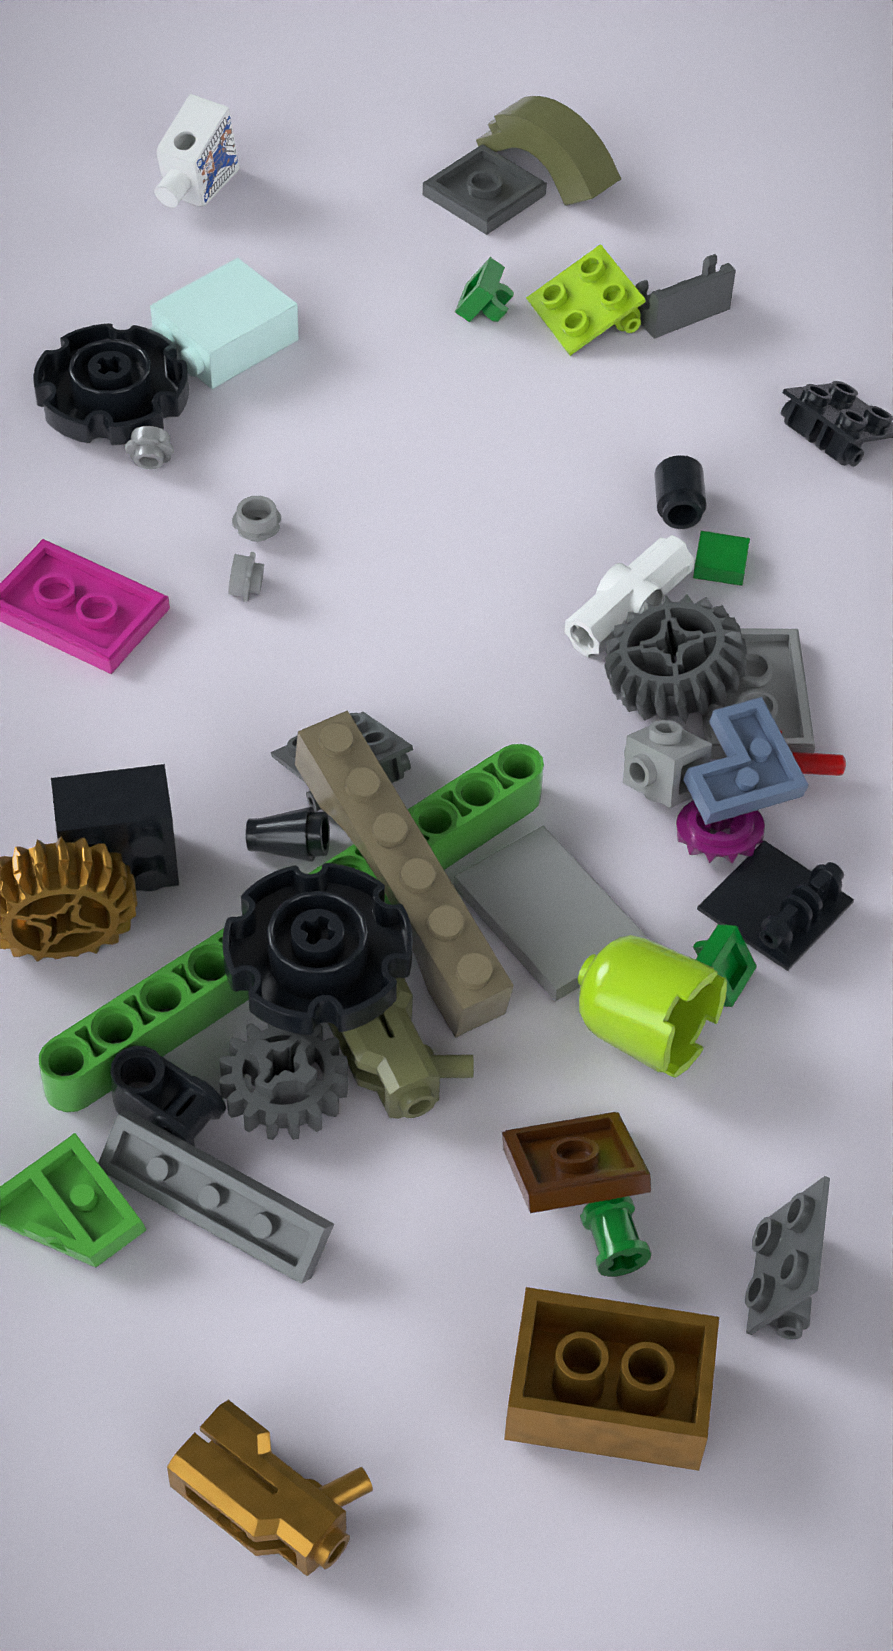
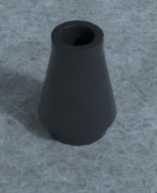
[245,806,330,862]

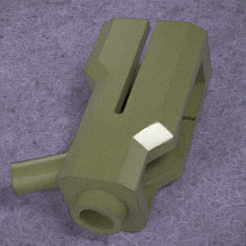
[328,978,474,1119]

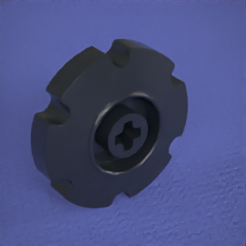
[33,323,189,445]
[223,863,413,1035]

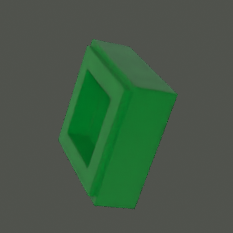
[693,531,750,586]

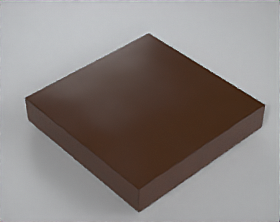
[502,1112,651,1214]

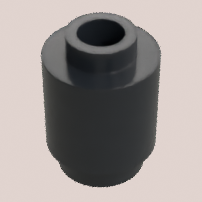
[654,455,707,529]

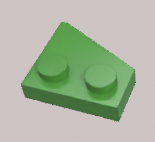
[0,1133,147,1268]

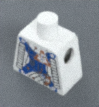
[154,94,240,208]

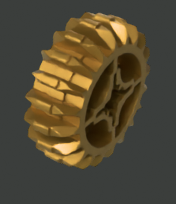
[0,837,138,962]

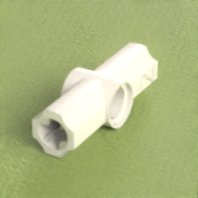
[564,535,695,657]

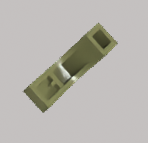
[476,96,621,206]

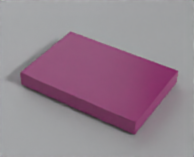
[0,539,170,674]

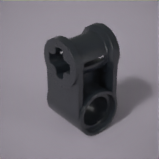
[110,1046,226,1146]

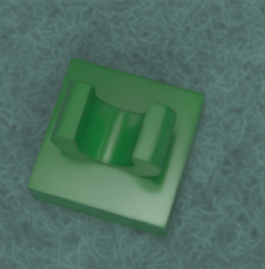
[455,257,514,322]
[693,924,757,1007]

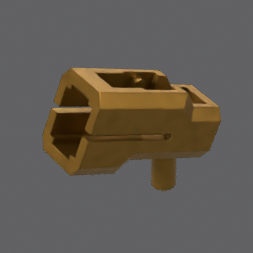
[167,1399,373,1576]

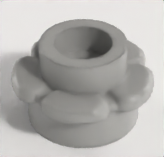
[125,426,174,469]
[232,496,281,542]
[228,552,264,602]

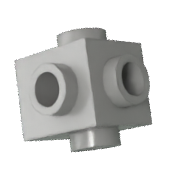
[623,720,712,808]

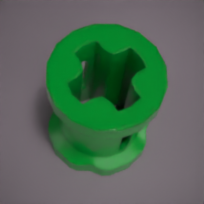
[580,1196,652,1277]

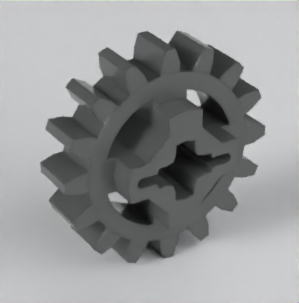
[219,1023,348,1140]

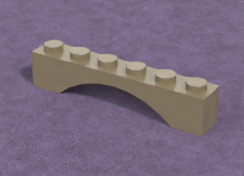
[295,710,514,1038]

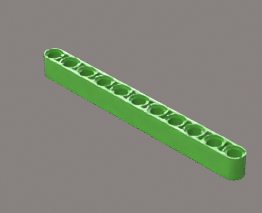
[39,744,544,1112]

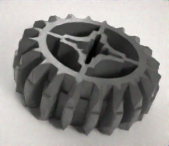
[604,594,747,724]

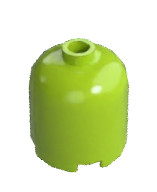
[578,935,727,1078]

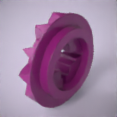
[676,800,765,864]

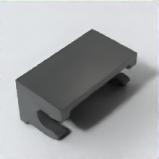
[635,254,736,339]

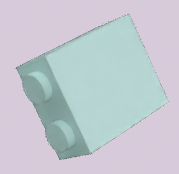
[150,258,299,389]

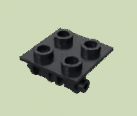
[781,381,893,467]
[697,840,854,971]

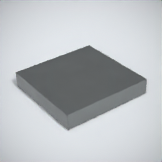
[422,144,547,235]

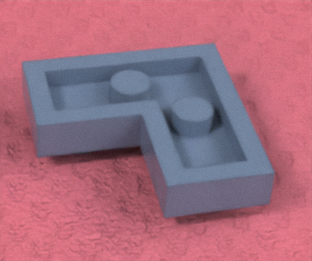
[683,697,809,825]

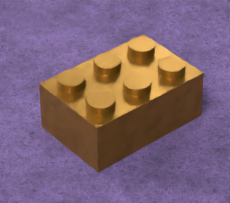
[504,1287,720,1471]

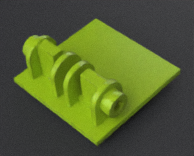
[526,244,646,356]

